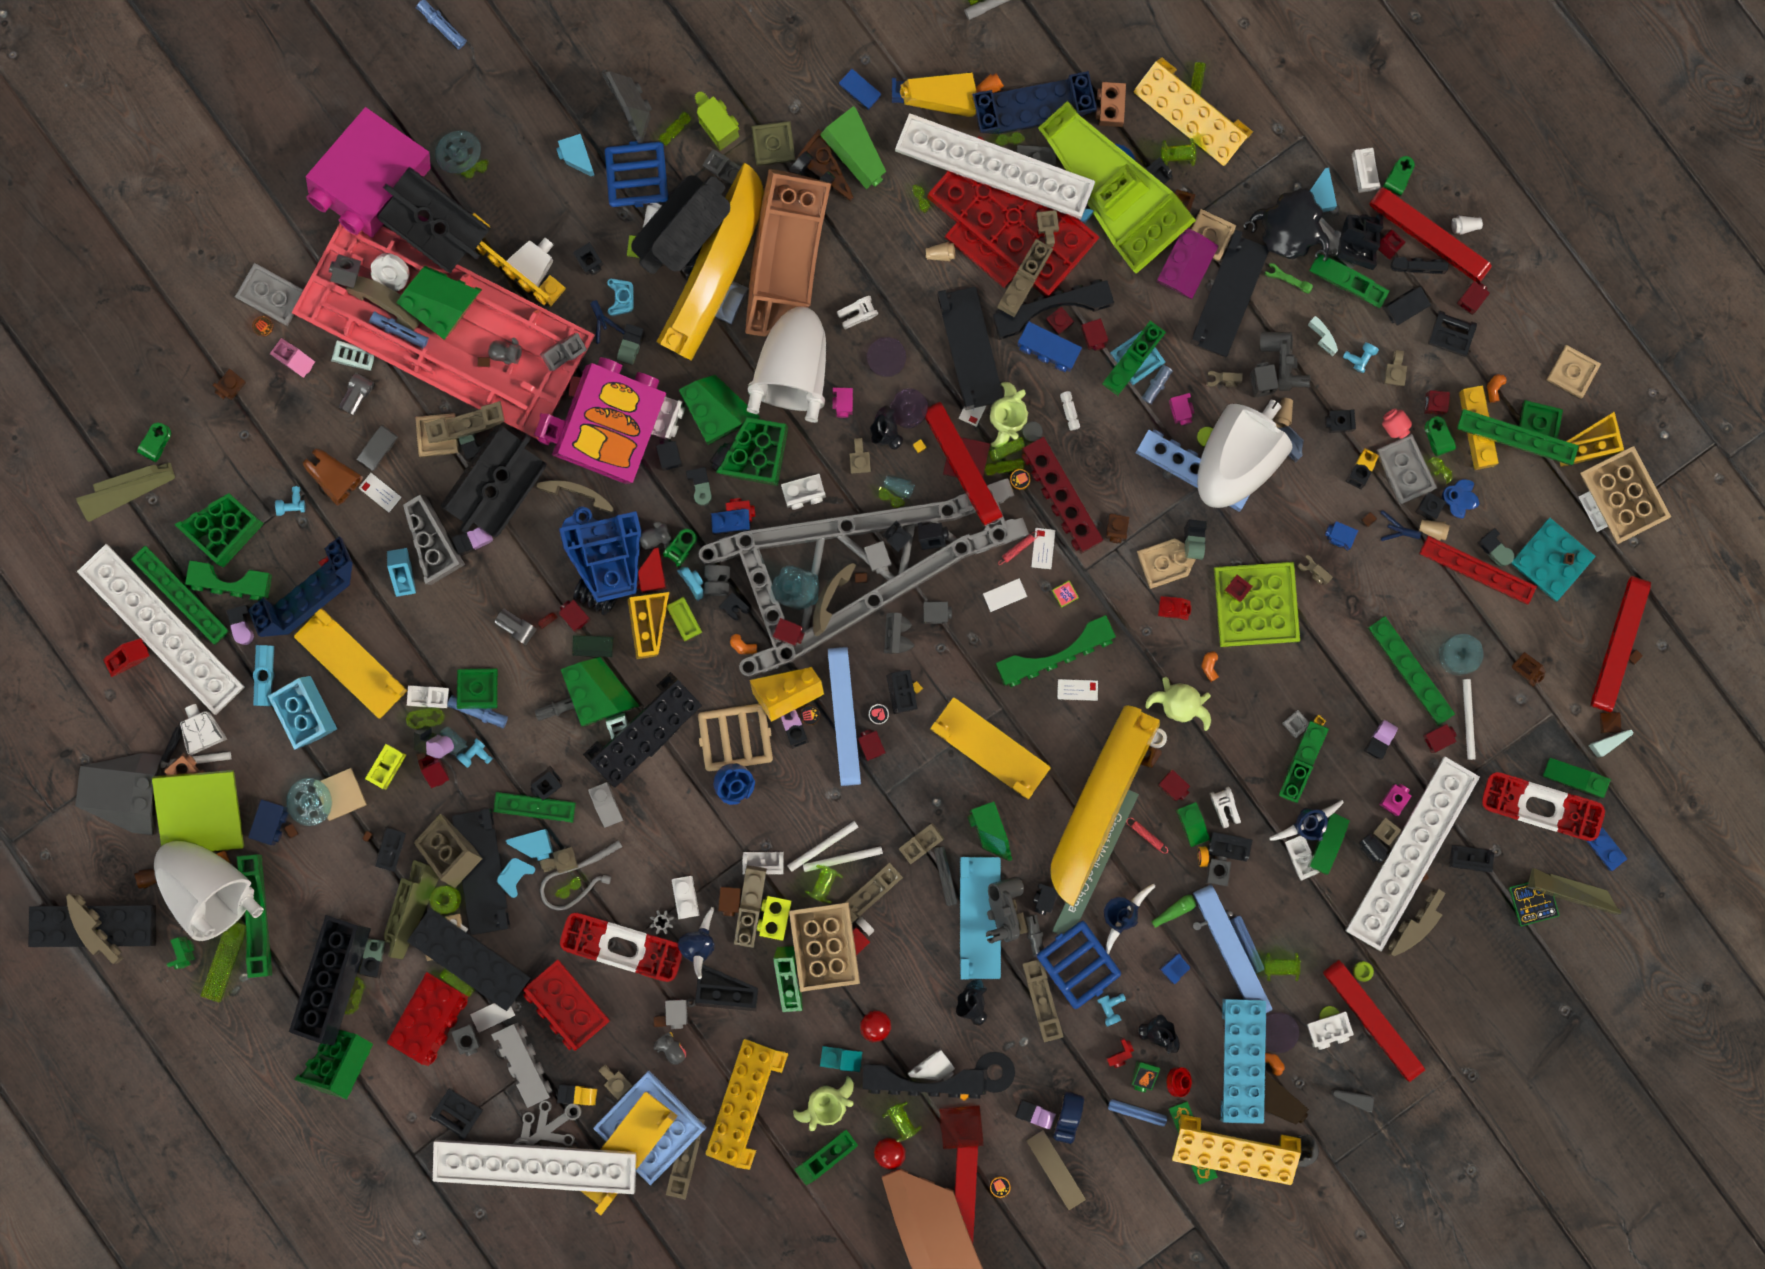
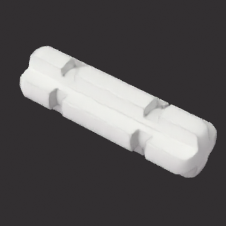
[1060,391,1080,430]

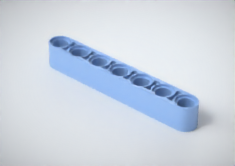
[828,647,861,786]
[1193,884,1272,1013]

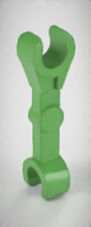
[1265,263,1313,294]

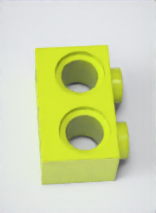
[365,744,406,790]
[757,896,792,941]

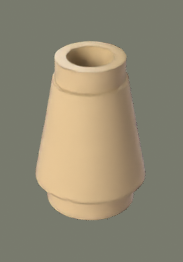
[926,242,955,261]
[1272,398,1293,428]
[1419,520,1450,541]

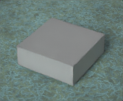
[1282,710,1309,738]

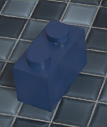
[248,799,289,846]

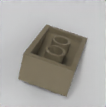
[414,814,482,888]

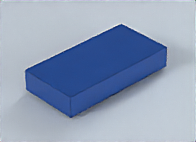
[839,69,881,110]

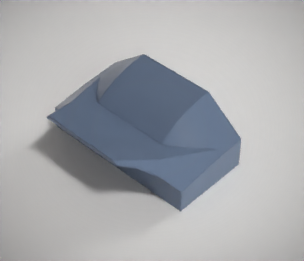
[715,281,749,325]
[1278,426,1304,462]

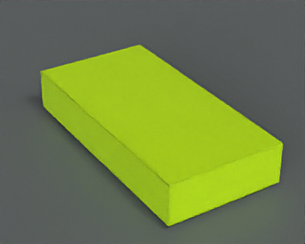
[667,597,702,641]

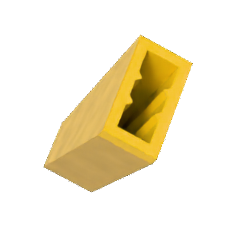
[900,73,977,117]

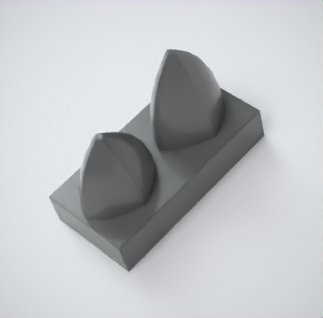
[884,613,915,654]

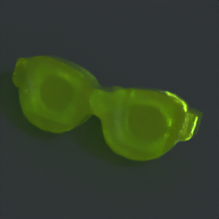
[995,132,1025,146]
[460,159,489,178]
[912,184,930,213]
[1428,457,1452,484]
[878,486,905,508]
[555,876,581,899]

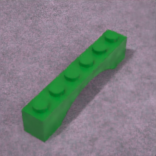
[995,615,1116,688]
[237,854,272,978]

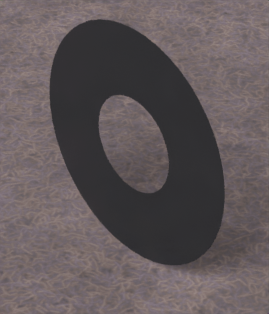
[975,1052,1015,1093]

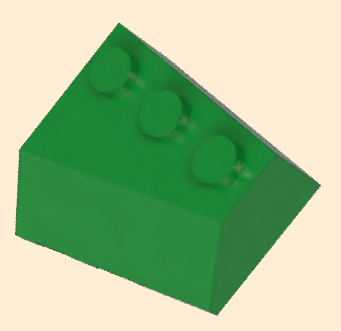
[396,266,482,340]
[679,375,760,445]
[716,417,788,486]
[174,493,264,568]
[561,657,639,727]
[967,802,1012,861]
[294,1030,373,1100]

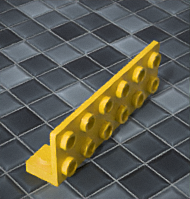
[1134,57,1253,166]
[473,213,566,307]
[294,608,408,719]
[930,698,1050,800]
[706,1039,788,1170]
[581,1092,678,1215]
[1172,1114,1301,1185]

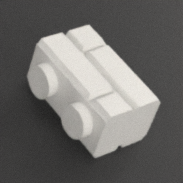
[672,876,700,919]

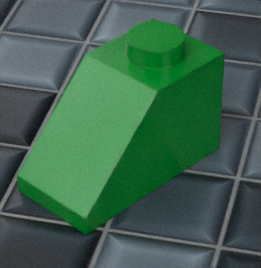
[1176,802,1210,847]

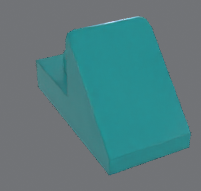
[820,1046,863,1072]

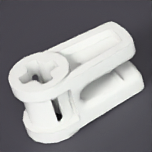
[837,296,878,329]
[1210,786,1241,829]

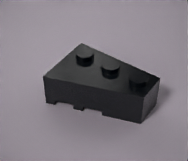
[695,964,758,1011]

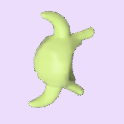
[990,382,1028,448]
[1145,677,1211,731]
[793,1076,854,1131]

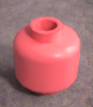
[1382,408,1412,439]

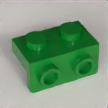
[167,937,195,970]

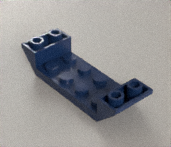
[972,71,1097,134]
[248,536,353,637]

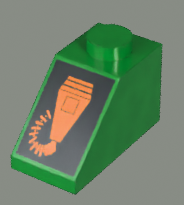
[1130,1060,1160,1093]

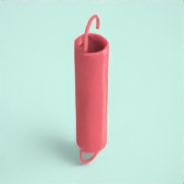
[998,531,1039,565]
[1126,818,1168,854]

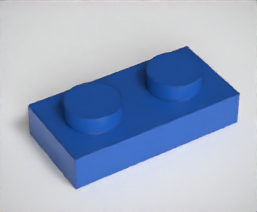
[711,509,750,534]
[1586,827,1627,871]

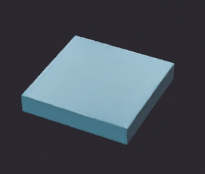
[1110,331,1166,385]

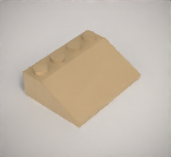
[1580,446,1671,544]
[789,903,860,992]

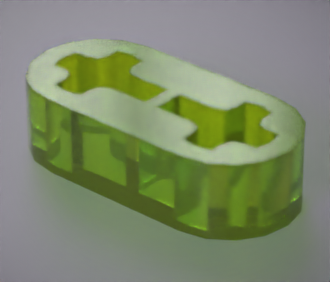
[988,437,1026,462]
[406,708,445,729]
[439,968,475,997]
[345,977,365,1015]

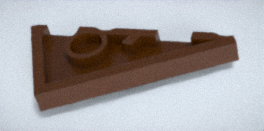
[796,129,854,202]

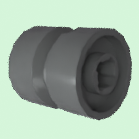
[703,565,730,596]

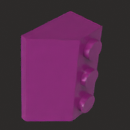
[1157,228,1219,299]

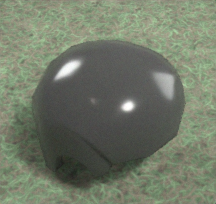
[1297,1134,1319,1167]

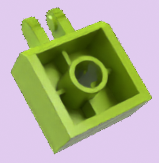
[695,91,740,151]

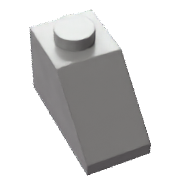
[588,782,623,828]

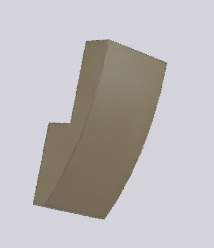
[1373,818,1401,849]
[899,823,944,865]

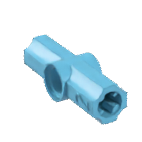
[253,645,275,706]

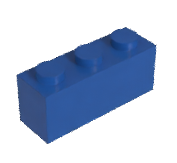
[1017,321,1082,372]

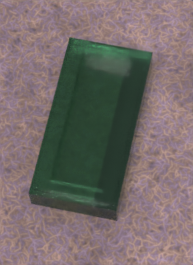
[572,636,614,657]

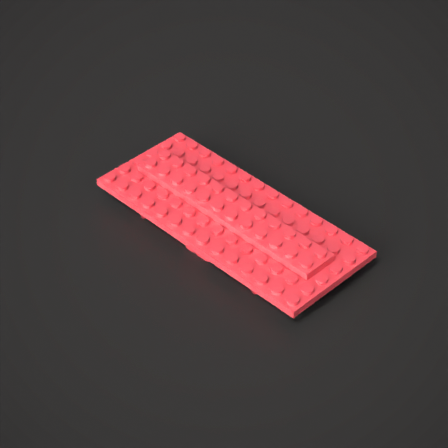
[292,223,595,440]

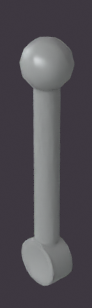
[1193,911,1233,930]

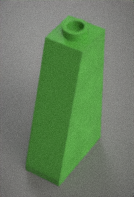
[820,106,886,189]

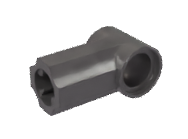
[339,373,374,416]
[495,609,537,645]

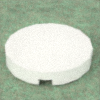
[370,253,410,291]

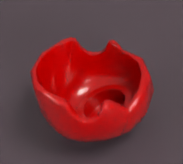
[860,1010,891,1043]
[874,1138,906,1170]

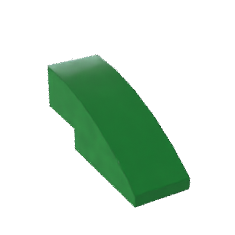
[1308,813,1350,875]

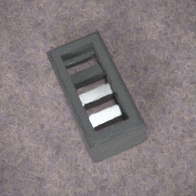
[1331,1089,1374,1113]

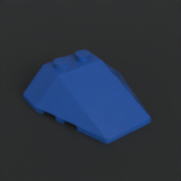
[559,511,641,603]

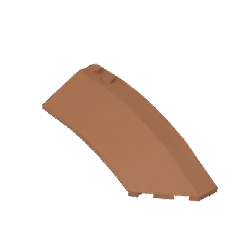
[745,169,831,337]
[882,1169,983,1269]

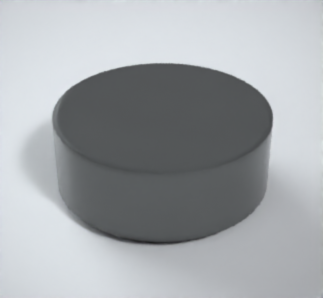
[1022,421,1043,442]

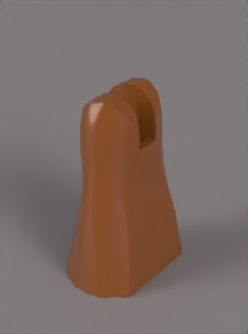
[303,448,363,506]

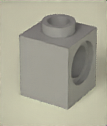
[864,541,891,574]
[665,999,688,1029]

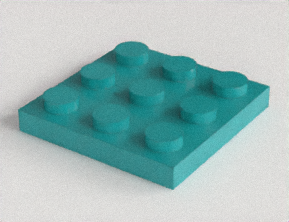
[1510,518,1596,602]

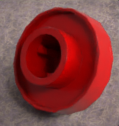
[1166,1067,1192,1097]

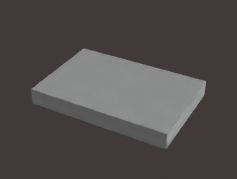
[235,263,303,327]
[1375,434,1437,505]

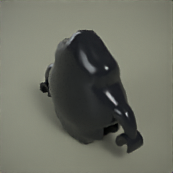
[1244,188,1330,262]

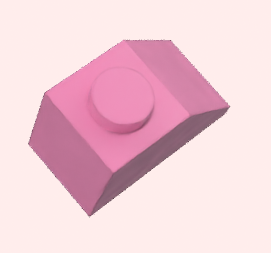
[270,338,315,378]

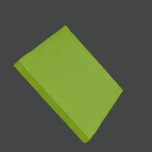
[1214,562,1300,647]
[152,770,244,851]

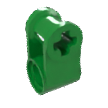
[1383,156,1415,196]
[1424,416,1456,457]
[137,423,171,462]
[662,529,697,568]

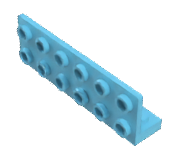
[960,857,1001,979]
[1220,999,1266,1123]

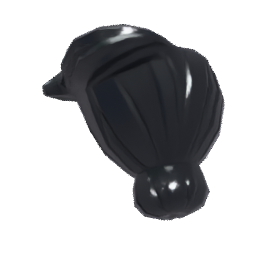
[870,405,903,450]
[956,979,987,1026]
[1138,1014,1180,1054]

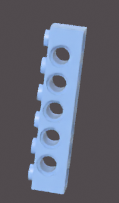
[1136,429,1250,512]

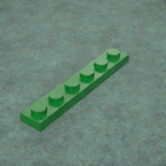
[1456,409,1579,466]
[131,545,229,645]
[1368,616,1455,726]

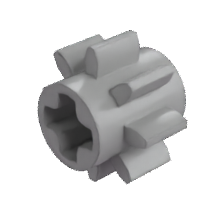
[650,910,674,934]

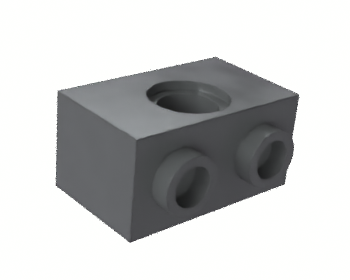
[1250,362,1279,398]

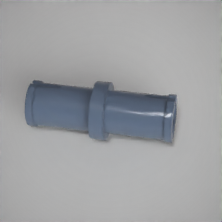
[1141,364,1173,405]

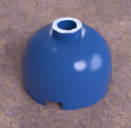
[713,763,755,805]

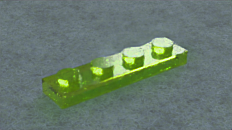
[200,922,246,1003]

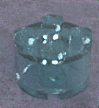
[772,566,819,610]
[1439,634,1483,676]

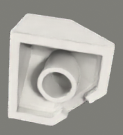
[908,1049,955,1081]

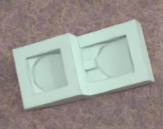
[1308,316,1338,357]

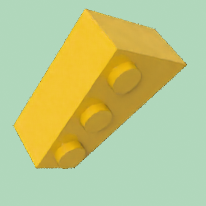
[1560,412,1624,467]
[750,667,824,722]

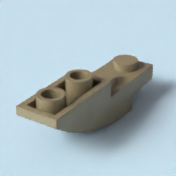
[997,239,1053,317]
[734,865,767,948]
[1388,889,1446,956]
[66,894,123,964]

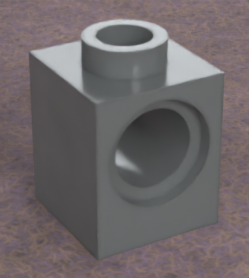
[329,254,361,288]
[923,602,952,624]
[1205,856,1231,886]
[451,1024,481,1056]

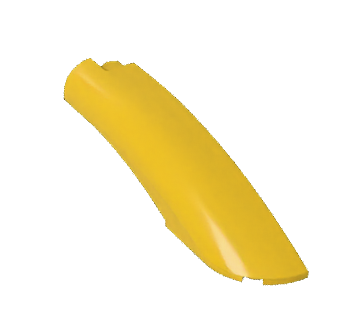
[656,163,764,361]
[1051,705,1160,907]

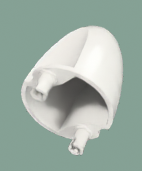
[747,306,826,422]
[1197,400,1292,508]
[154,841,264,941]

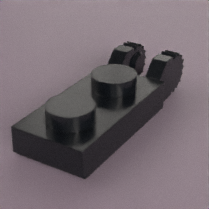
[1390,257,1448,274]

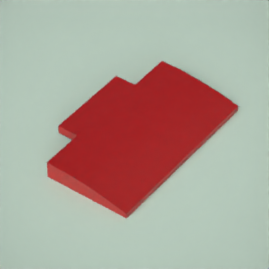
[927,136,1100,298]

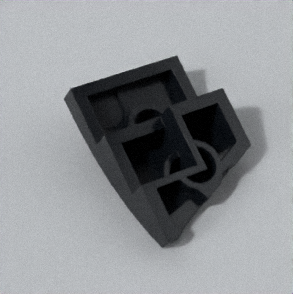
[1337,214,1384,270]

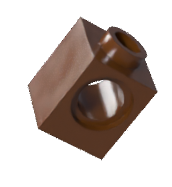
[718,887,741,916]

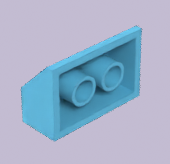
[268,676,337,750]

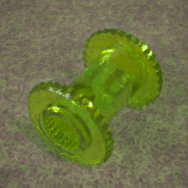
[1161,138,1196,166]
[805,865,843,904]
[429,886,461,914]
[1265,953,1300,981]
[882,1101,921,1142]

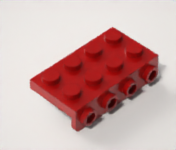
[523,959,610,1051]
[387,972,468,1066]

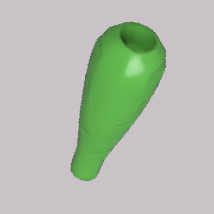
[1151,894,1197,928]

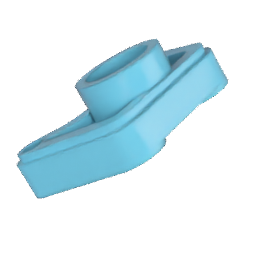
[607,279,634,316]
[677,567,704,601]
[497,858,535,898]

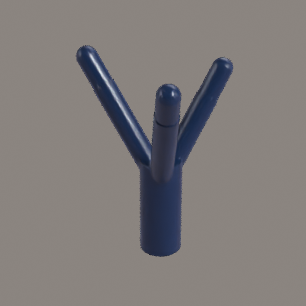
[590,300,625,344]
[1381,510,1421,541]

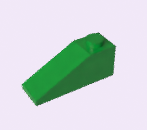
[1542,758,1611,799]
[773,946,803,1012]
[794,1129,858,1185]

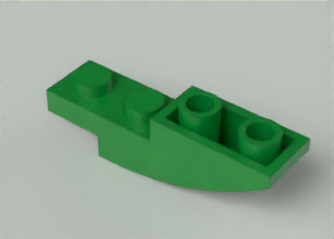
[1309,254,1389,308]
[1102,321,1166,396]
[1279,720,1329,803]

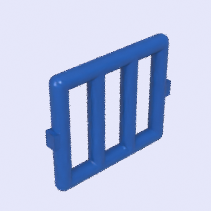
[605,141,668,208]
[1037,921,1121,1009]

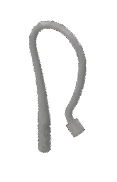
[540,840,623,911]

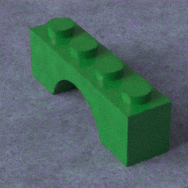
[185,560,272,601]

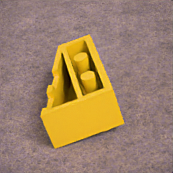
[628,592,669,659]

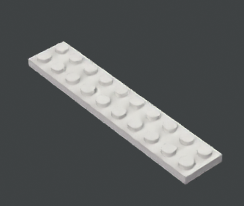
[895,113,1095,219]
[77,544,245,715]
[1345,757,1480,951]
[433,1140,636,1194]

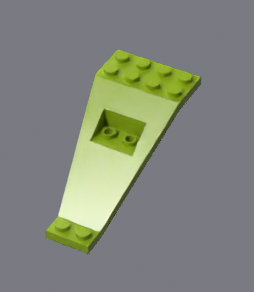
[1038,101,1196,274]

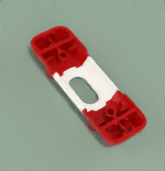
[1482,772,1605,841]
[560,913,683,982]

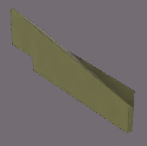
[76,463,175,522]
[384,860,439,959]
[1527,868,1621,915]

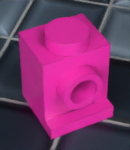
[833,388,853,418]
[1169,393,1194,426]
[534,413,566,445]
[1379,784,1412,816]

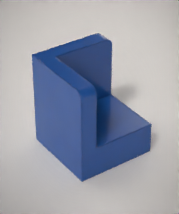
[892,78,905,103]
[1160,953,1190,985]

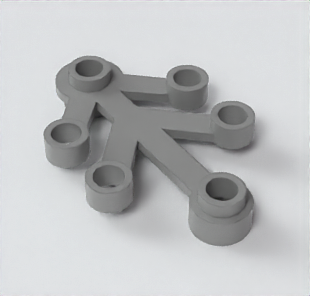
[514,1100,582,1147]

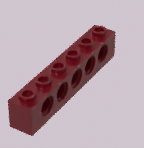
[1021,436,1103,554]

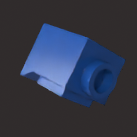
[1325,521,1358,551]

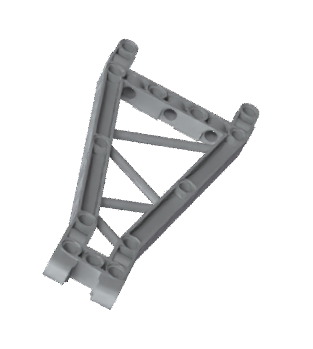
[699,479,1029,677]

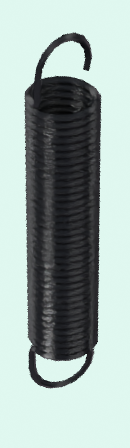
[159,721,182,769]

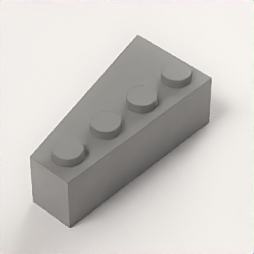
[403,495,465,585]
[491,1023,553,1108]

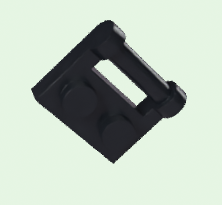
[1428,310,1477,357]
[430,1088,483,1141]

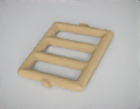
[698,703,773,772]

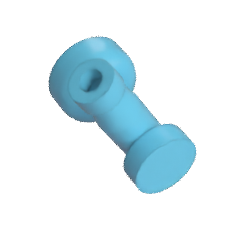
[1343,342,1379,373]
[275,486,306,516]
[456,738,493,768]
[1097,993,1126,1027]

